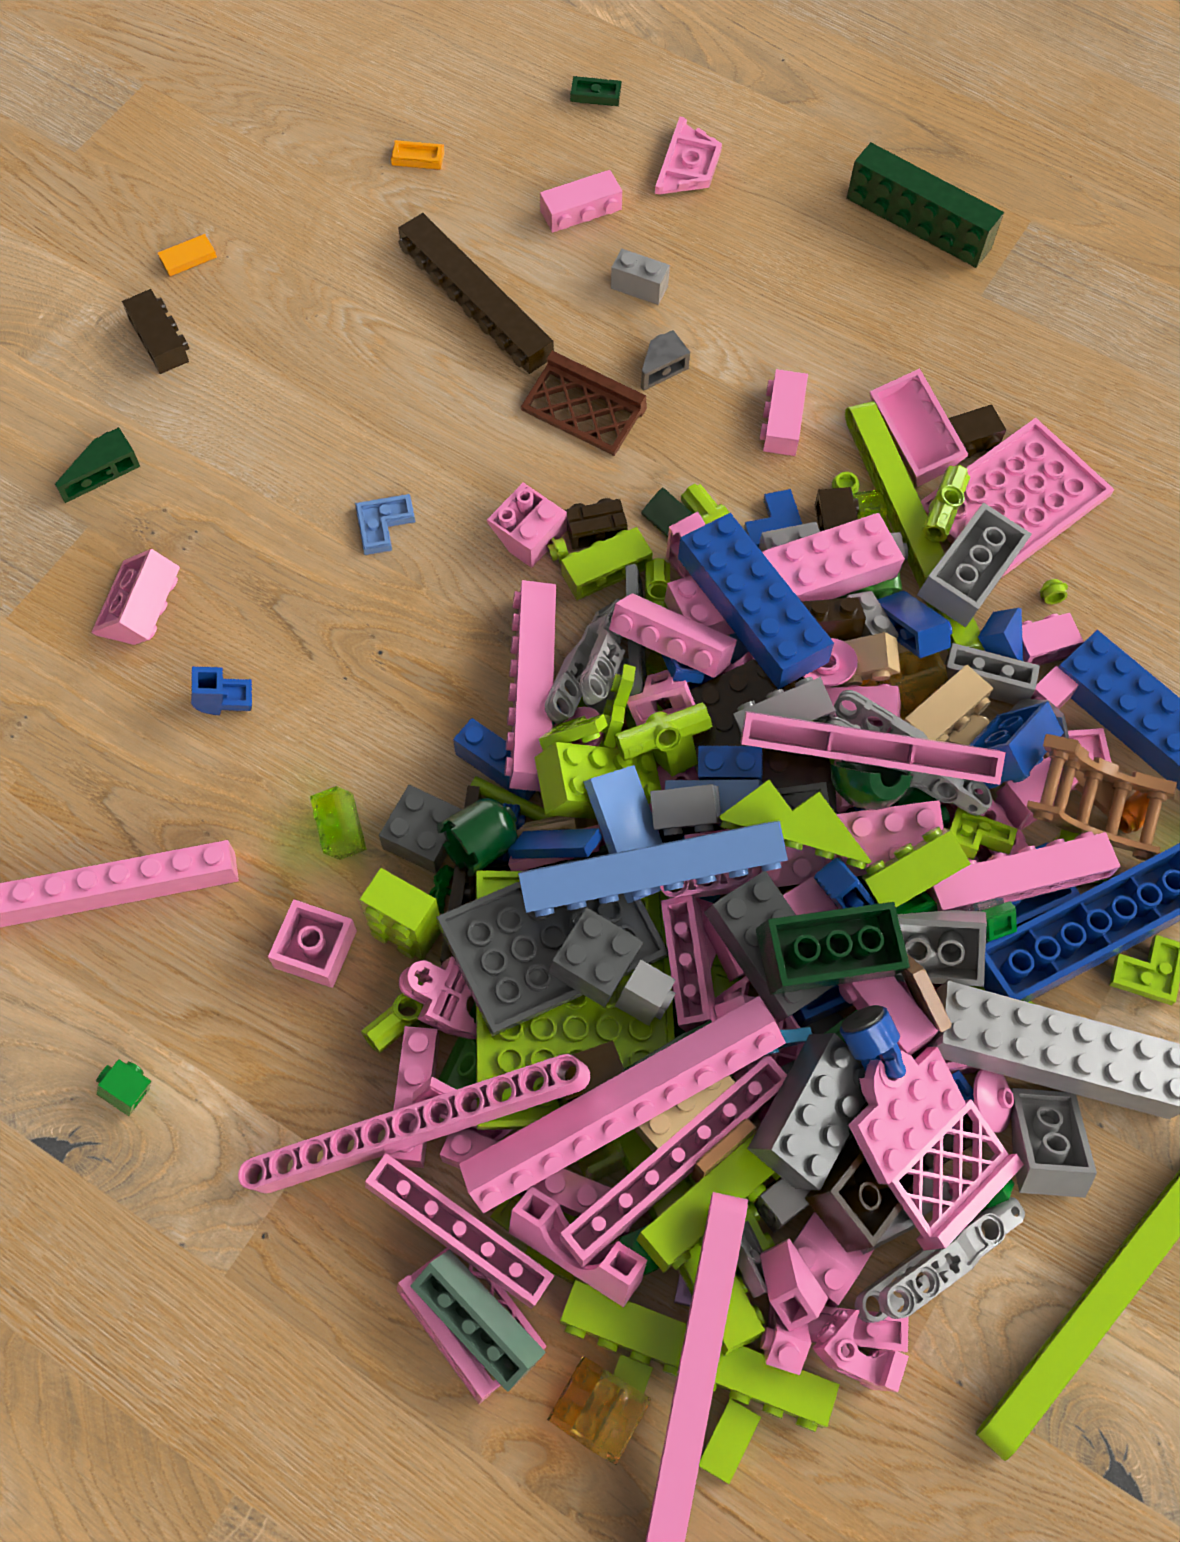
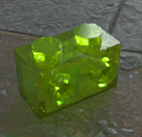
[310,786,367,860]

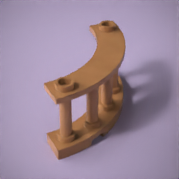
[1027,734,1177,860]

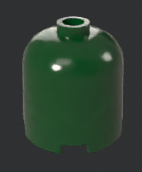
[437,798,517,877]

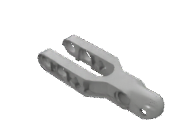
[545,598,625,724]
[825,690,992,815]
[855,1197,1025,1323]

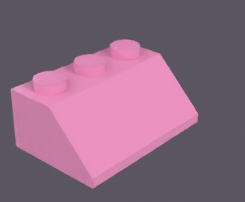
[91,549,180,645]

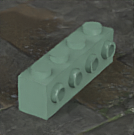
[410,1249,546,1392]

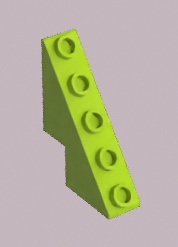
[719,780,872,870]

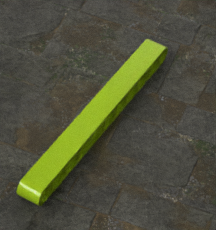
[845,401,985,653]
[976,1169,1180,1461]

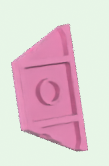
[655,117,722,195]

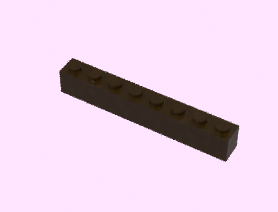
[398,213,554,374]

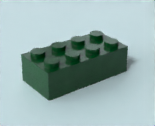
[756,902,910,995]

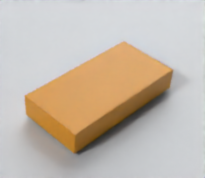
[391,140,444,170]
[158,234,217,277]

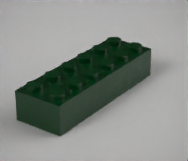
[846,142,1004,268]

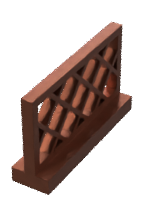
[521,350,647,456]

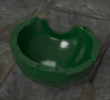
[831,760,914,810]

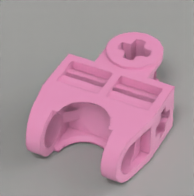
[399,956,476,1039]

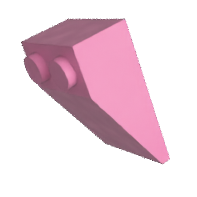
[793,1211,874,1307]

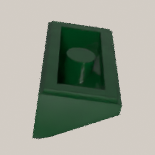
[641,487,693,537]

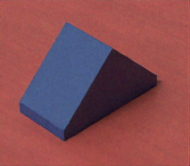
[978,608,1023,661]

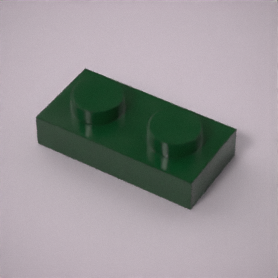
[570,76,622,107]

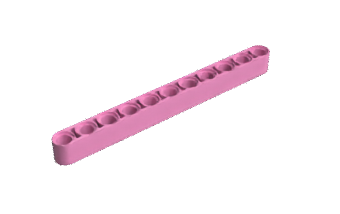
[238,1054,590,1194]
[645,1192,748,1542]

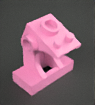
[627,670,696,726]
[812,1310,909,1392]

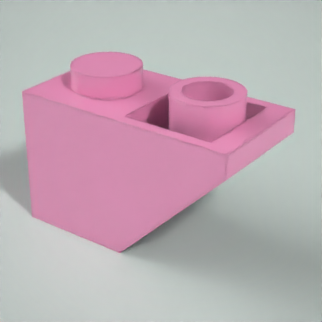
[760,1239,828,1332]

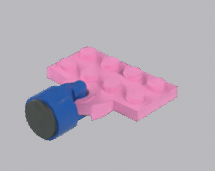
[840,1005,966,1184]

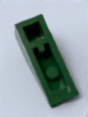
[55,427,140,503]

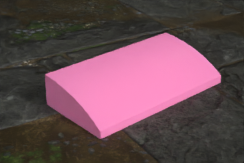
[870,368,968,487]

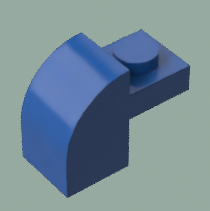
[191,666,252,715]

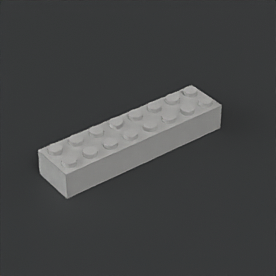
[927,981,1180,1119]

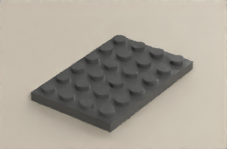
[436,845,668,1037]

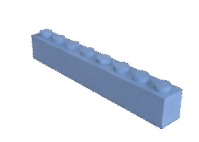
[518,820,788,917]

